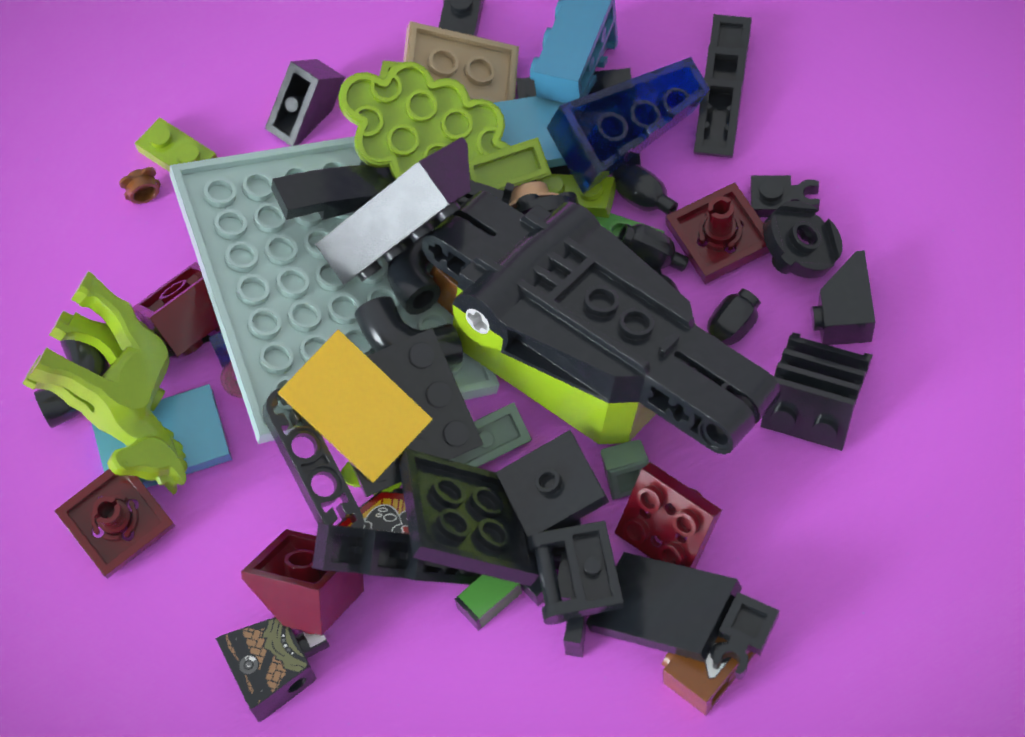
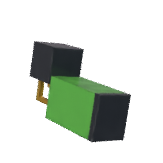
[454,574,544,631]

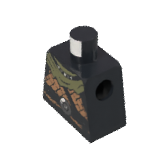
[215,617,330,722]

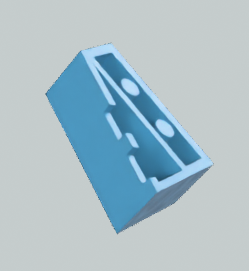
[530,0,618,106]

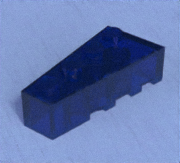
[546,57,710,195]

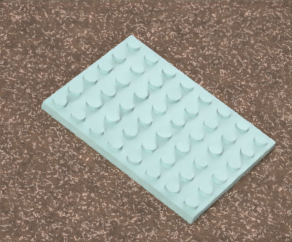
[169,136,500,444]

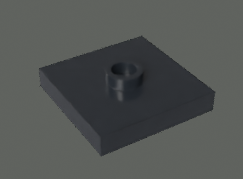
[496,430,609,537]

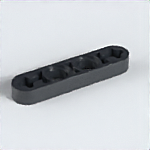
[262,388,364,528]

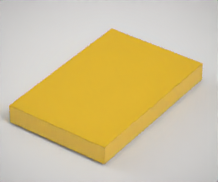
[277,329,432,483]

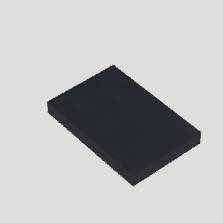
[586,552,742,662]

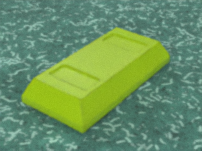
[469,137,551,191]

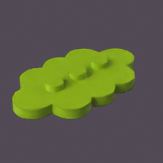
[338,61,510,180]

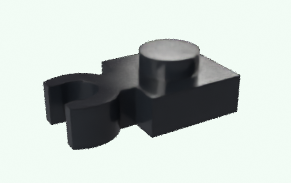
[750,175,820,218]
[713,592,780,680]

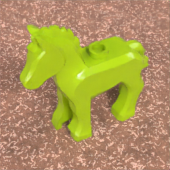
[22,271,188,494]

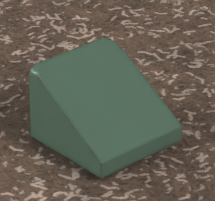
[600,440,649,500]

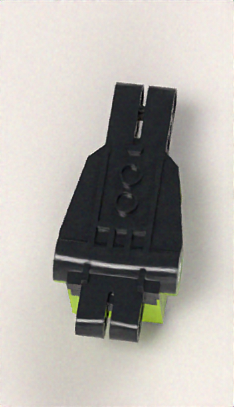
[422,191,781,455]

